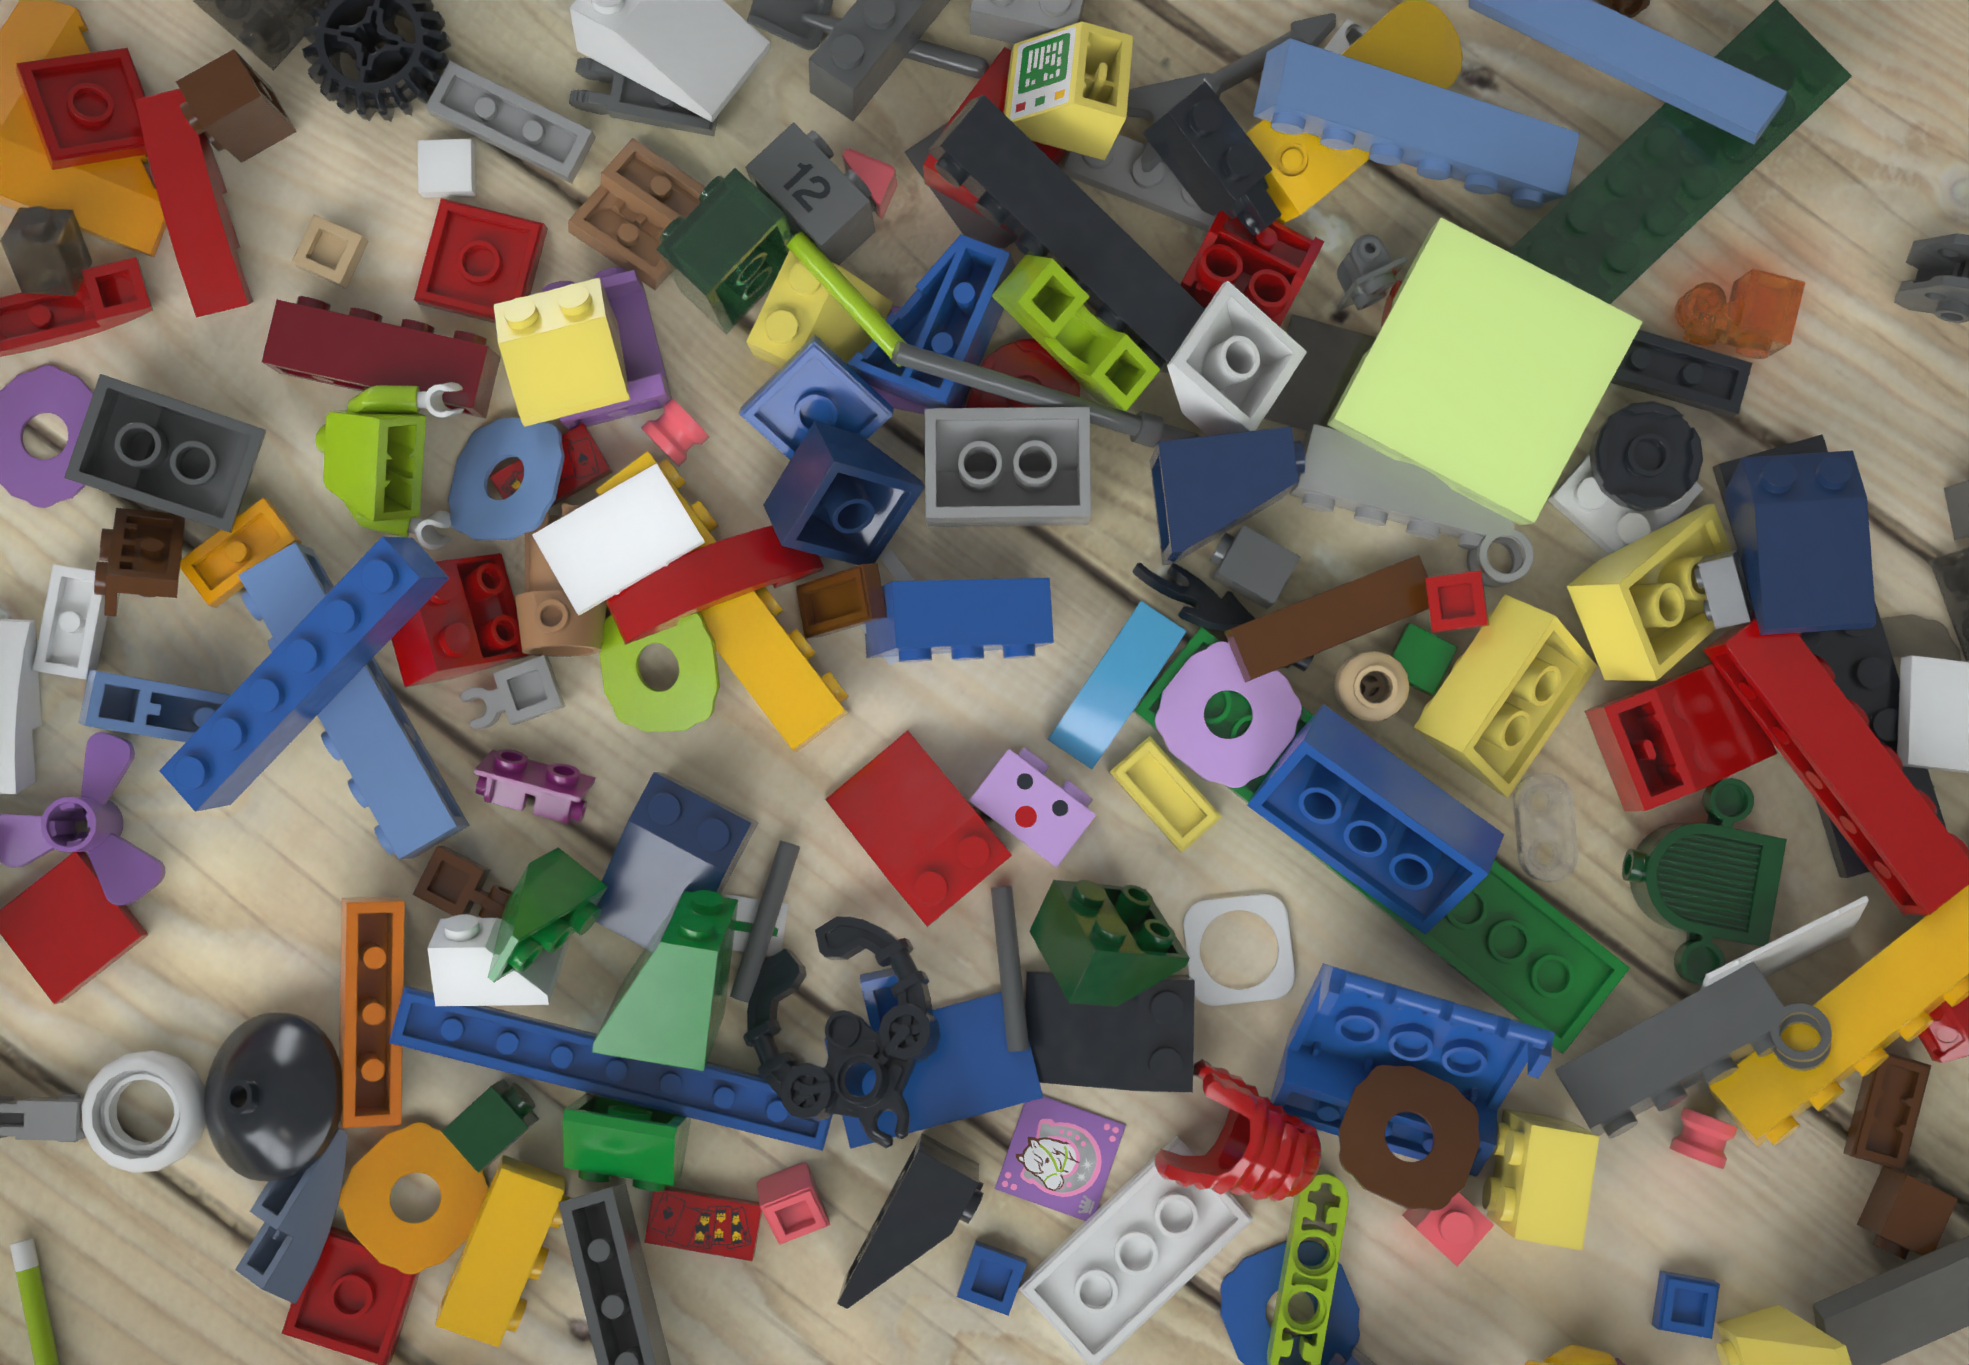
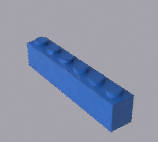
[159,536,449,812]

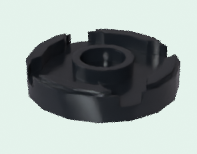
[1589,401,1703,511]

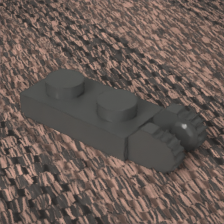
[569,57,719,137]

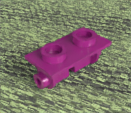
[474,749,596,824]

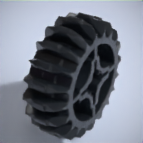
[302,0,451,122]

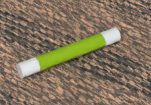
[10,1238,60,1365]

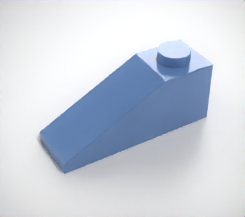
[78,669,231,742]

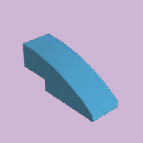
[1047,601,1187,770]

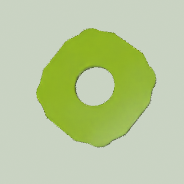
[599,612,720,732]

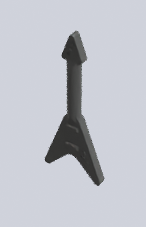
[1127,13,1336,172]

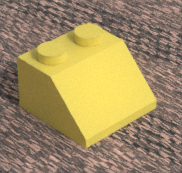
[746,250,894,368]
[494,277,630,427]

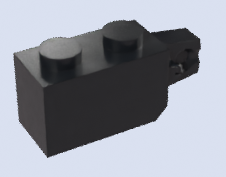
[1142,81,1282,236]

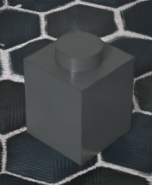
[1209,525,1300,609]

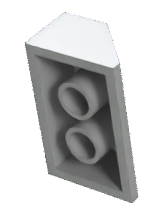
[925,407,1091,527]

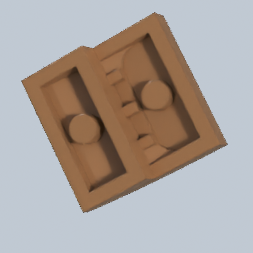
[568,138,720,291]

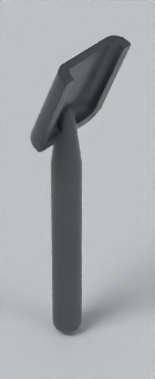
[747,0,989,79]

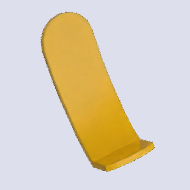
[1245,0,1463,224]

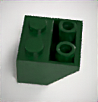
[1029,880,1190,1006]

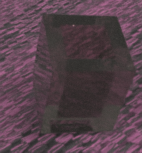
[0,206,92,296]

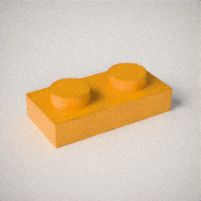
[180,497,302,608]

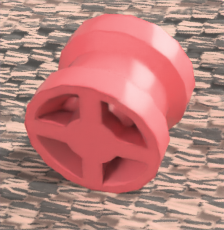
[641,398,709,467]
[1669,1107,1738,1169]

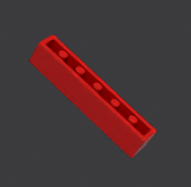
[1703,616,1969,915]

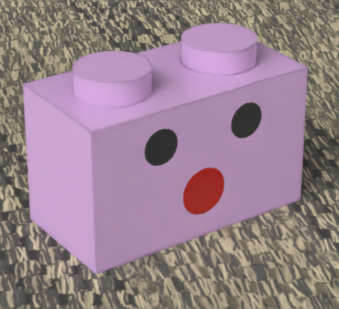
[969,747,1096,868]

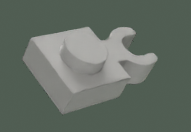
[460,655,566,729]

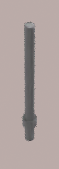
[892,341,1199,448]

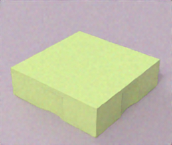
[1327,217,1643,525]

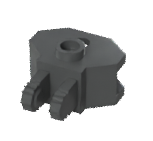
[1894,233,1969,323]

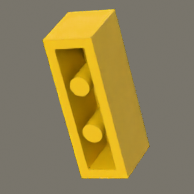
[435,1155,571,1348]

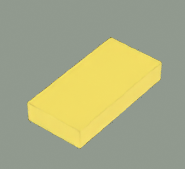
[1109,736,1222,853]

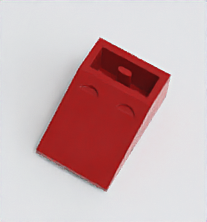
[1585,662,1777,811]

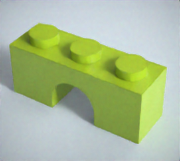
[992,254,1161,411]

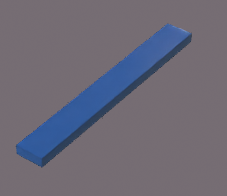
[389,986,833,1151]

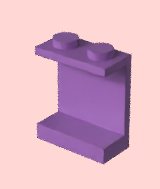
[542,267,672,430]

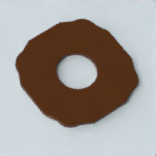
[1338,1065,1480,1211]

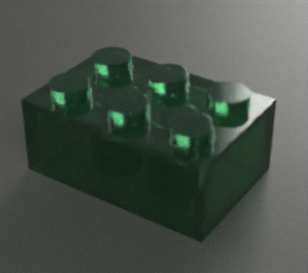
[656,168,792,335]

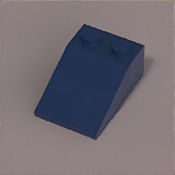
[1724,450,1876,635]
[596,772,758,948]

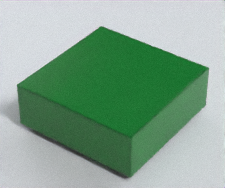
[1390,622,1458,696]

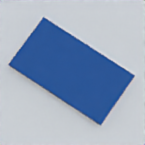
[824,992,1044,1149]

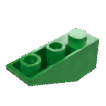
[487,847,608,983]

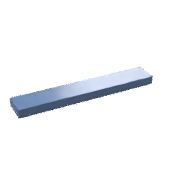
[1469,0,1787,145]

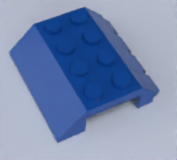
[1270,963,1555,1177]

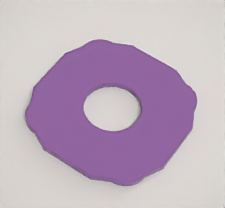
[0,365,93,508]

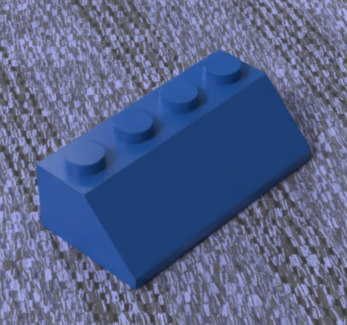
[1247,704,1504,935]

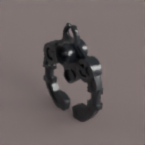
[743,916,941,1148]

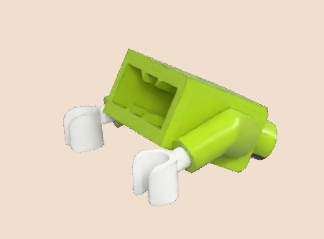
[315,382,464,550]

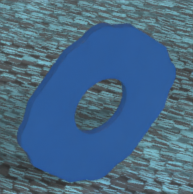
[1220,1241,1360,1365]

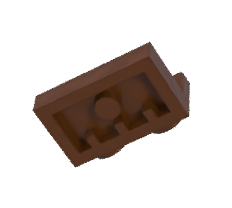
[94,508,185,617]

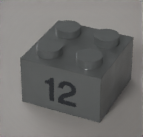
[745,122,875,265]

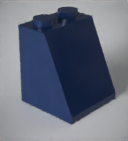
[1150,426,1305,566]

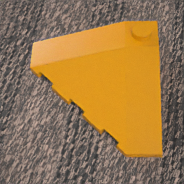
[0,0,166,258]

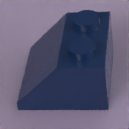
[763,421,925,565]

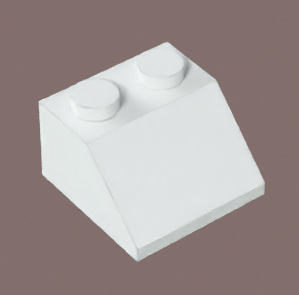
[1167,281,1307,436]

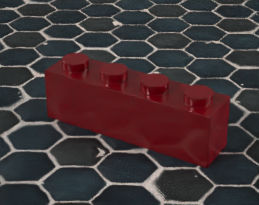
[262,296,501,419]

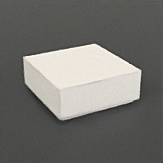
[418,139,476,198]

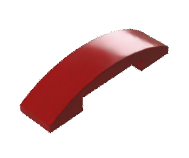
[0,257,153,357]
[605,525,824,645]

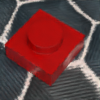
[1425,570,1489,633]

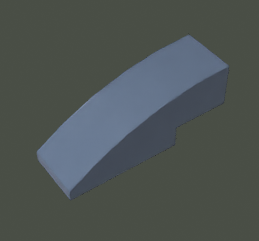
[235,1127,347,1304]

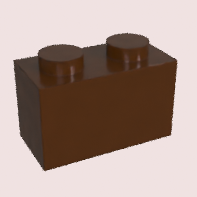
[176,49,297,163]

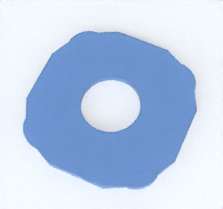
[448,418,565,541]

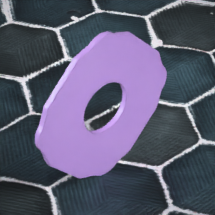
[1155,642,1302,788]

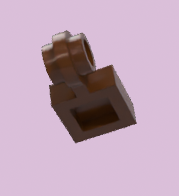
[412,846,513,919]

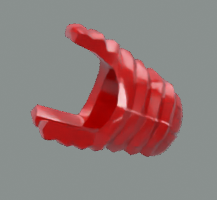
[1155,1059,1322,1202]

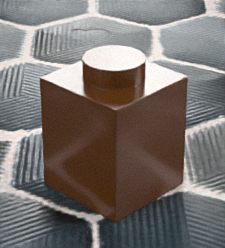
[1857,1166,1958,1260]

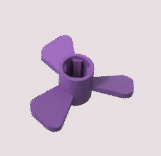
[0,732,165,905]

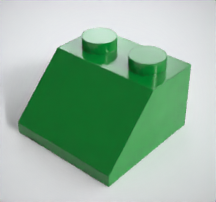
[562,1094,691,1192]

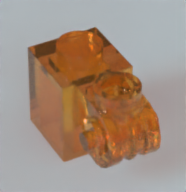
[1675,269,1805,359]

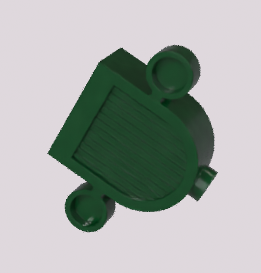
[1622,778,1787,985]

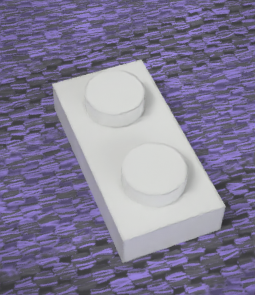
[32,564,107,680]

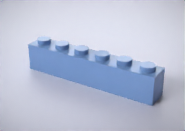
[1253,38,1580,209]
[238,542,470,860]

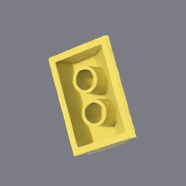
[1413,594,1598,798]

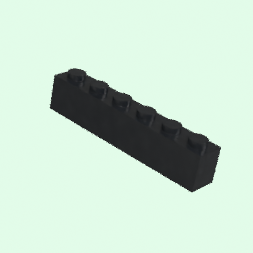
[927,94,1205,373]

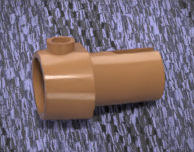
[515,504,607,657]

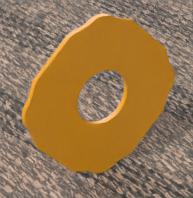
[339,1122,489,1274]

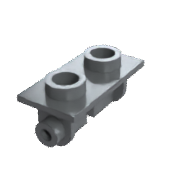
[1337,234,1408,311]

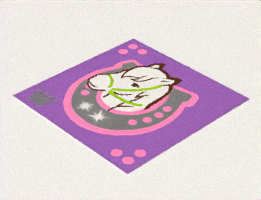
[995,1096,1126,1221]

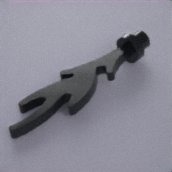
[1132,563,1314,672]

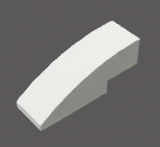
[0,619,42,794]

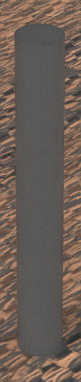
[730,840,800,1003]
[991,886,1029,1052]

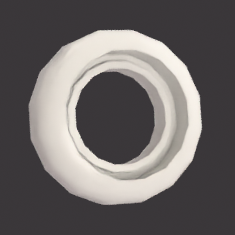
[81,1050,206,1173]

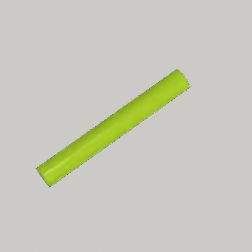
[787,231,907,367]

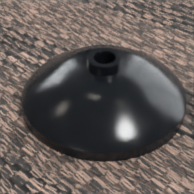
[204,1013,342,1181]

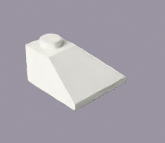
[427,914,568,1006]

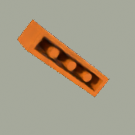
[339,897,405,1128]

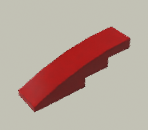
[135,88,253,318]

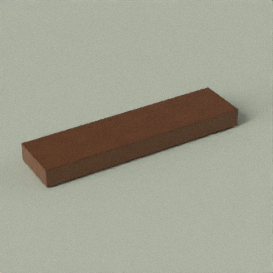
[1224,555,1429,683]

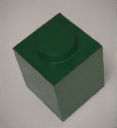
[441,1079,539,1173]

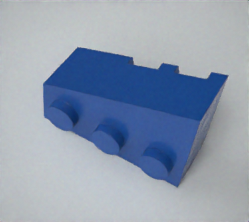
[847,234,1016,409]
[865,578,1054,662]

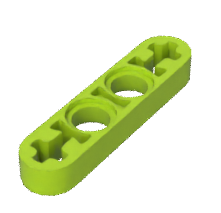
[1267,1170,1349,1365]

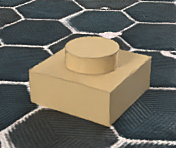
[291,214,369,289]

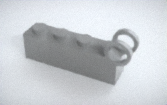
[1290,424,1534,588]

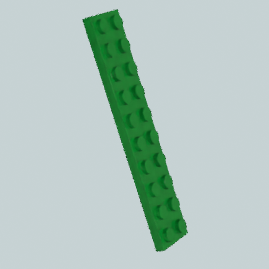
[1133,627,1630,1054]

